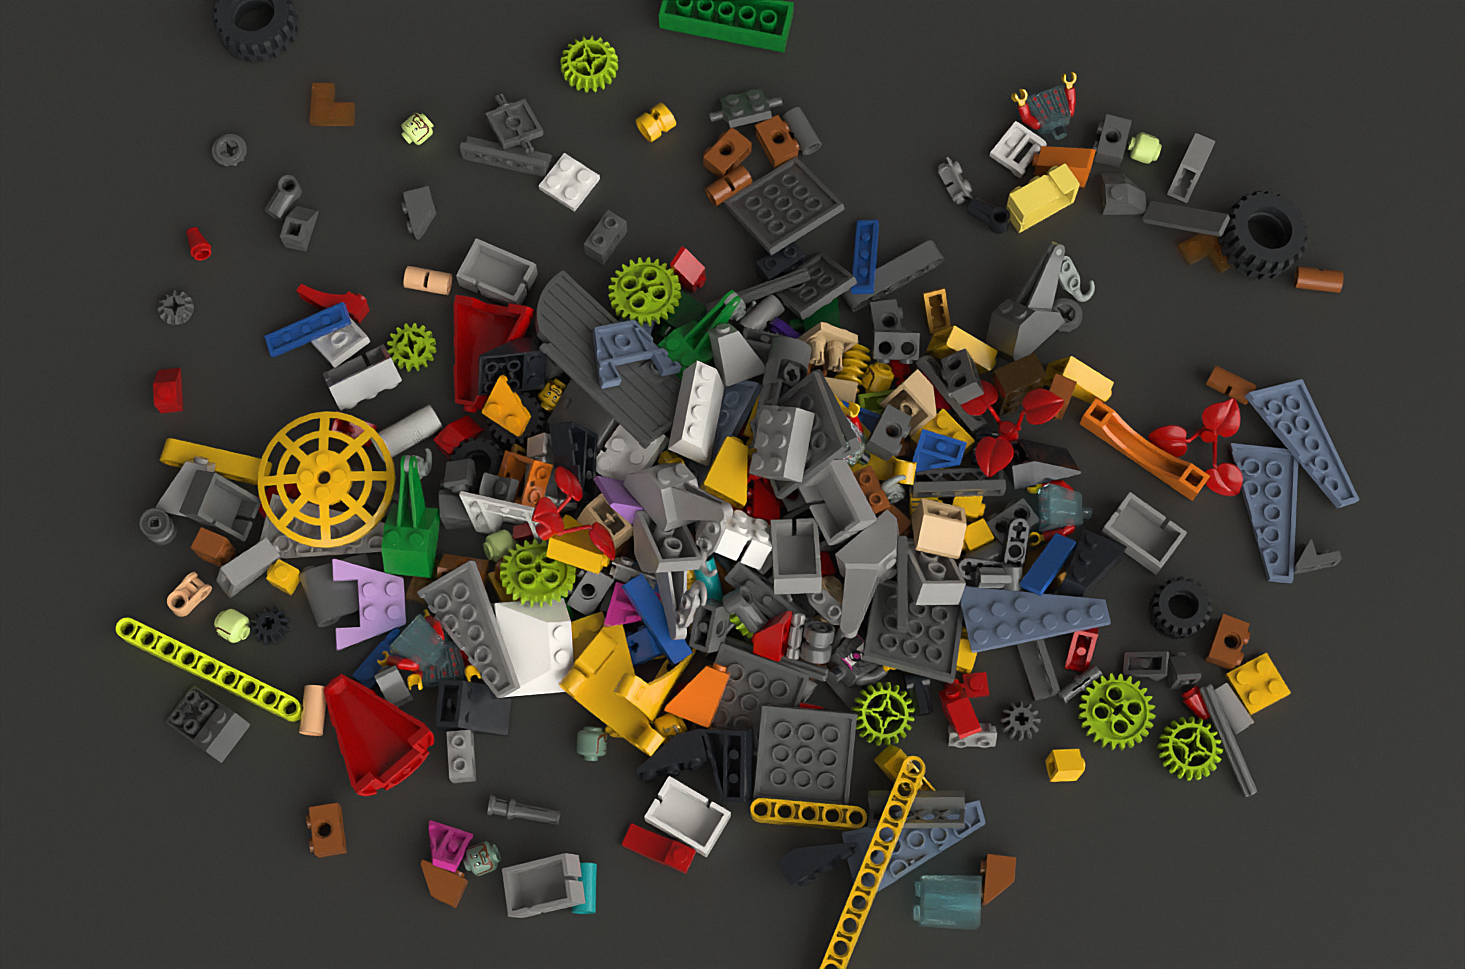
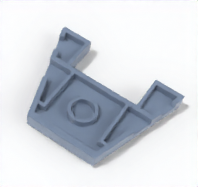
[592,320,681,389]

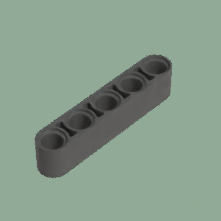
[842,240,944,312]

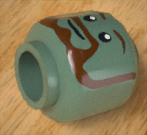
[576,726,608,761]
[463,841,501,876]

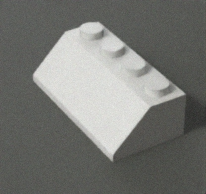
[668,361,725,466]

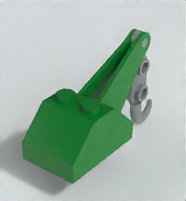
[657,290,756,381]
[381,448,440,578]

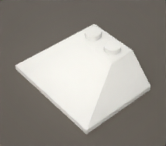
[459,491,549,545]
[494,598,574,697]

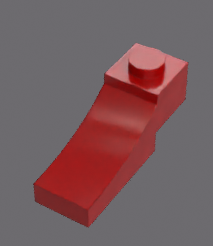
[296,283,370,324]
[621,823,696,874]

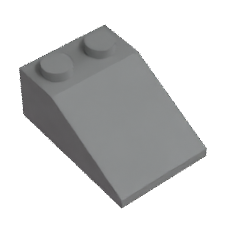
[907,538,966,605]

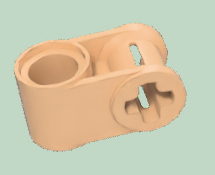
[167,572,212,617]

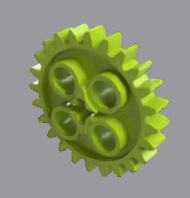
[608,257,681,327]
[500,539,576,608]
[1078,674,1156,750]

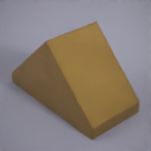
[920,287,951,334]

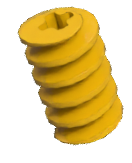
[834,344,871,394]

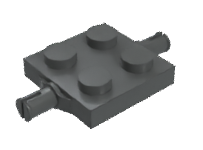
[709,89,783,128]
[485,94,543,154]

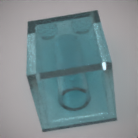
[914,875,982,930]

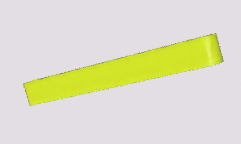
[116,617,303,722]

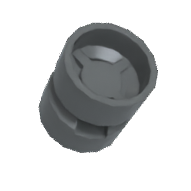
[139,508,177,545]
[800,621,835,664]

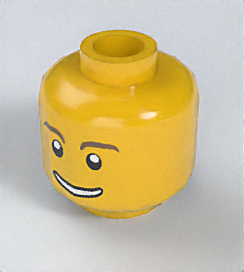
[654,713,688,745]

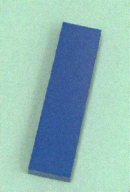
[851,220,879,294]
[264,302,352,357]
[621,574,693,666]

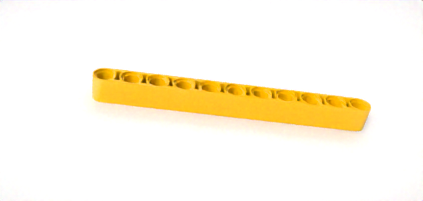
[820,756,926,969]

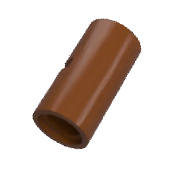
[704,165,753,207]
[1294,266,1344,293]
[1205,365,1257,405]

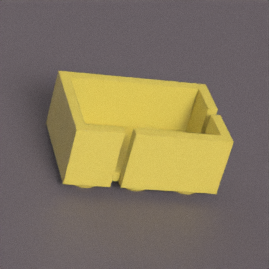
[1006,163,1080,233]

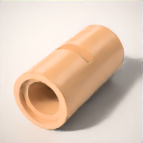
[404,266,452,295]
[299,685,326,736]

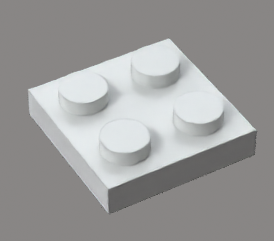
[539,153,600,212]
[311,318,371,368]

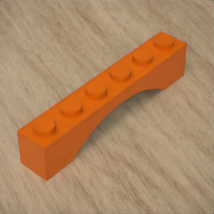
[1080,398,1210,501]

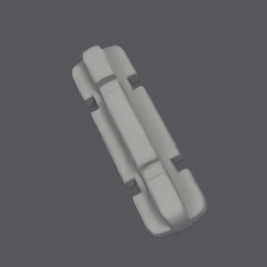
[786,613,805,659]

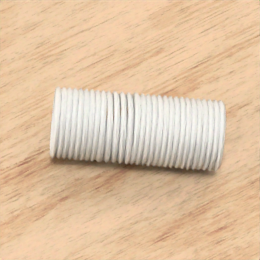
[370,405,443,462]

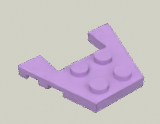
[332,559,406,650]

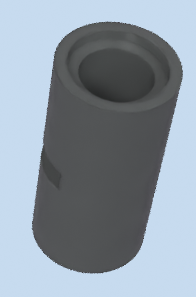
[782,107,822,155]

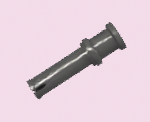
[487,794,561,826]

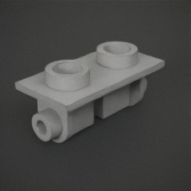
[938,157,973,204]
[609,556,656,590]
[948,723,997,748]

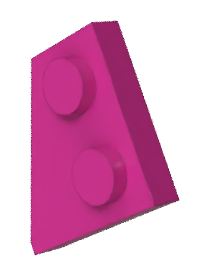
[604,582,661,627]
[428,820,473,872]

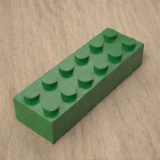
[659,0,794,52]

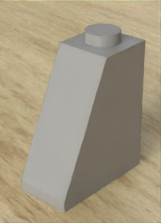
[1167,133,1216,203]
[709,323,766,386]
[156,456,215,517]
[216,538,280,599]

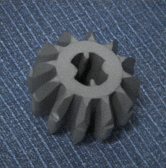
[1000,701,1041,741]

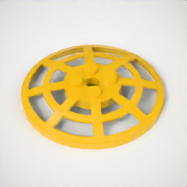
[258,411,396,548]

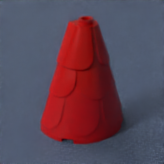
[453,295,535,413]
[323,674,434,796]

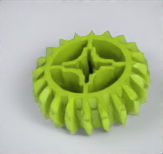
[560,36,618,93]
[851,682,915,746]
[1158,717,1223,781]

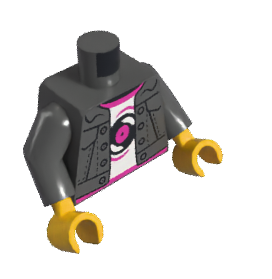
[827,628,896,687]

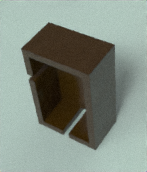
[990,352,1047,416]

